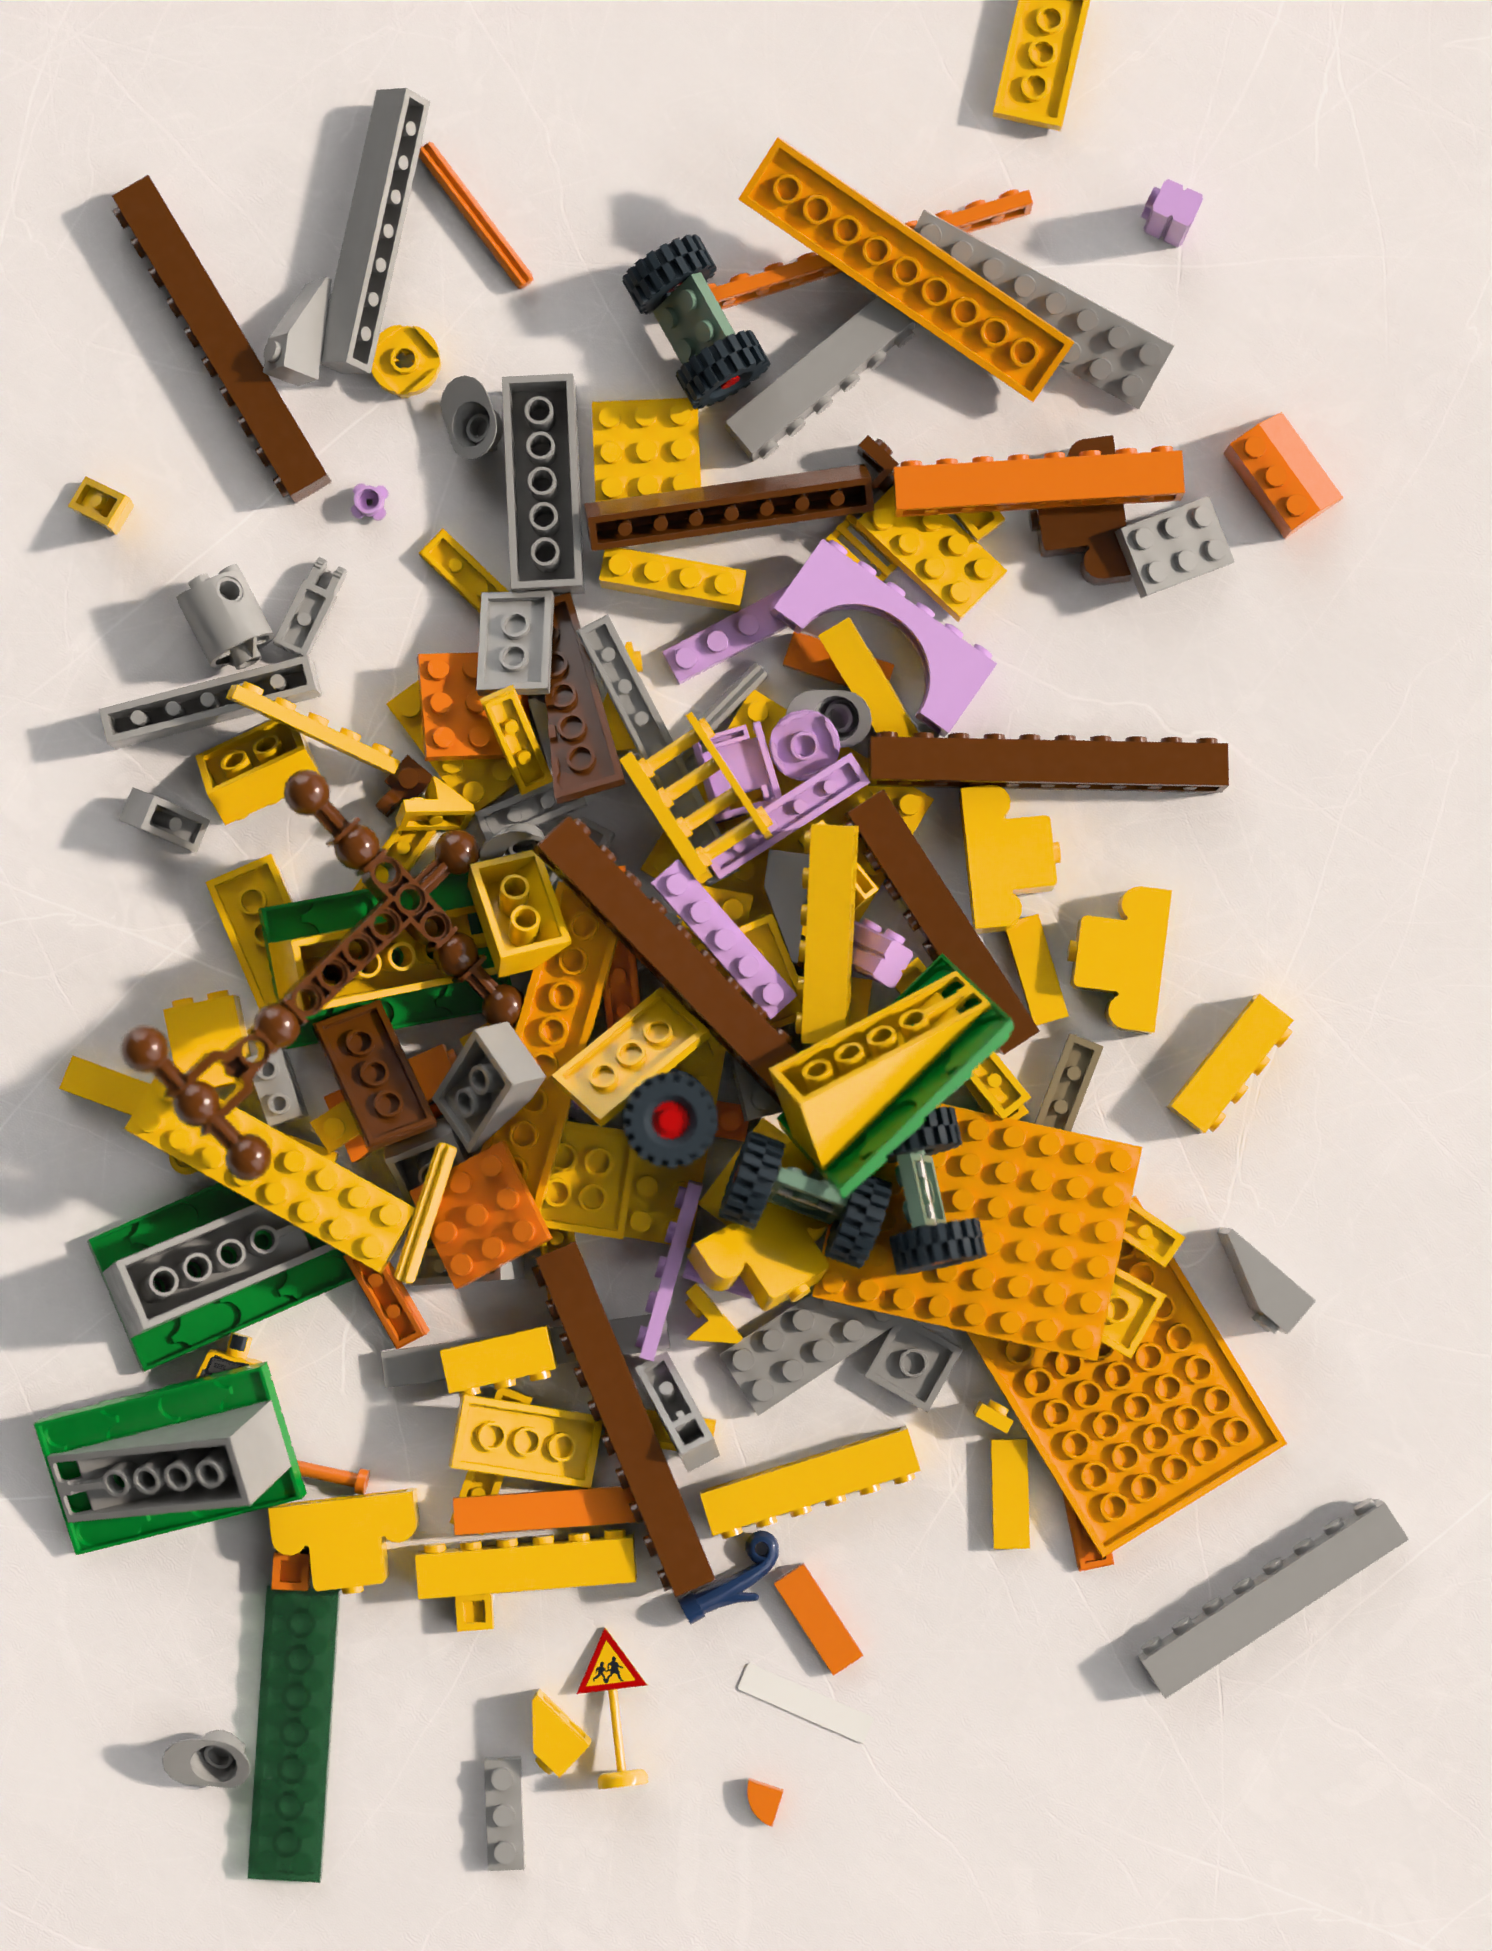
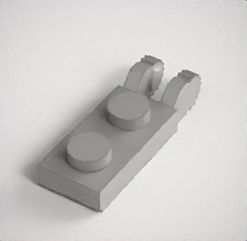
[273,557,347,657]

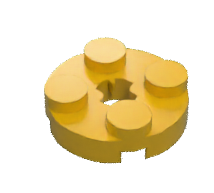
[371,325,442,399]

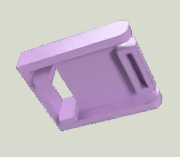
[692,721,782,824]

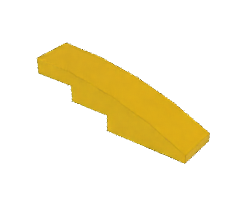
[818,617,919,737]

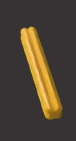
[394,1142,457,1283]

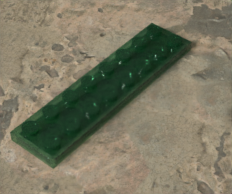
[247,1584,341,1883]

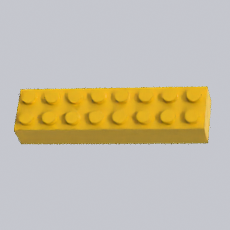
[124,1077,416,1274]

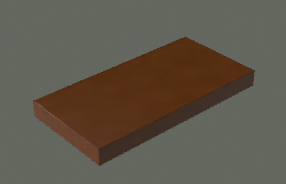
[313,1000,437,1153]

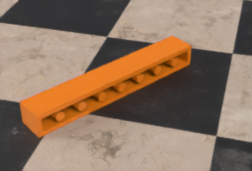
[893,446,1185,517]

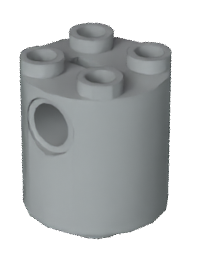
[176,564,275,670]

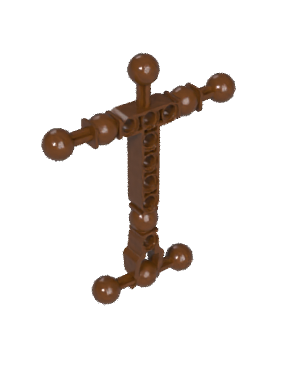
[120,769,525,1181]

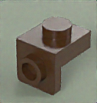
[857,435,899,496]

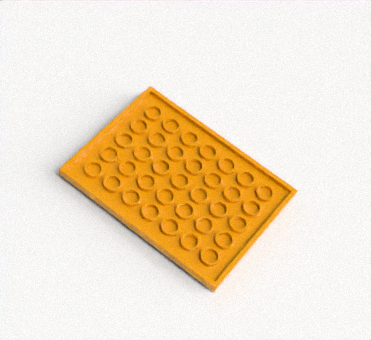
[812,1104,1142,1361]
[966,1196,1287,1557]

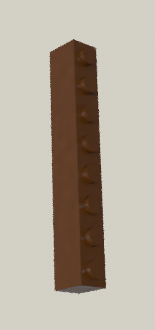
[584,464,874,551]
[844,789,1040,1055]

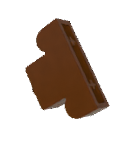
[1028,435,1132,585]

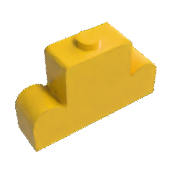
[959,785,1061,934]
[1067,886,1172,1034]
[687,1203,829,1311]
[268,1488,420,1594]

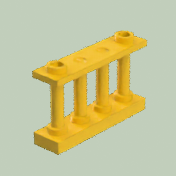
[619,712,774,884]

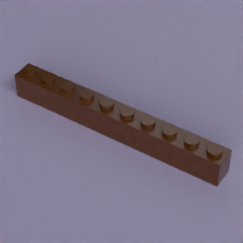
[112,175,332,503]
[868,731,1229,793]
[532,816,798,1108]
[531,1241,716,1597]

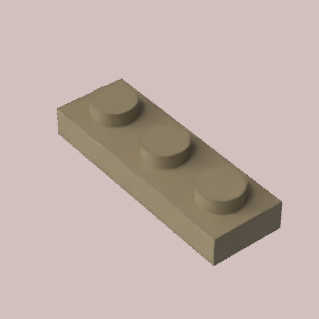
[1034,1033,1104,1132]

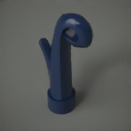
[677,1531,779,1624]

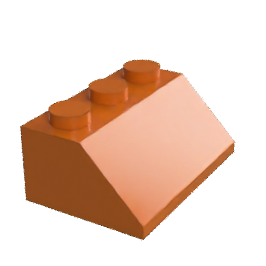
[1223,412,1343,539]

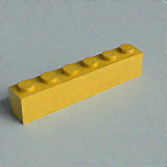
[795,824,859,1044]
[700,1426,921,1539]
[415,1529,637,1599]

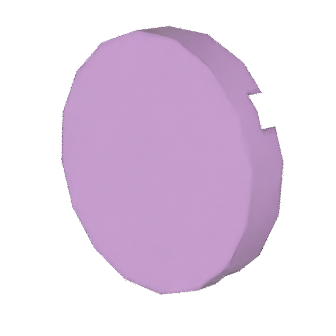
[769,709,841,782]

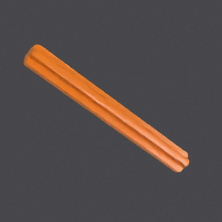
[419,142,533,289]

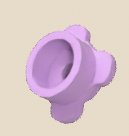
[351,483,388,521]

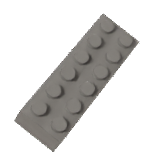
[502,373,585,595]

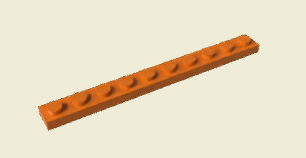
[708,189,1033,310]

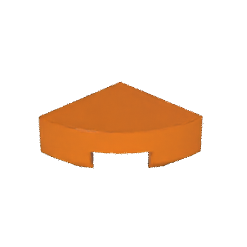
[747,1778,783,1827]

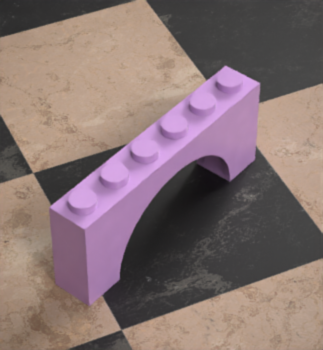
[770,539,997,737]

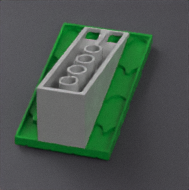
[87,1183,356,1373]
[34,1362,307,1555]

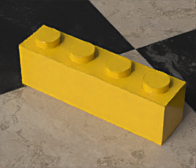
[599,548,746,612]
[1167,993,1294,1134]

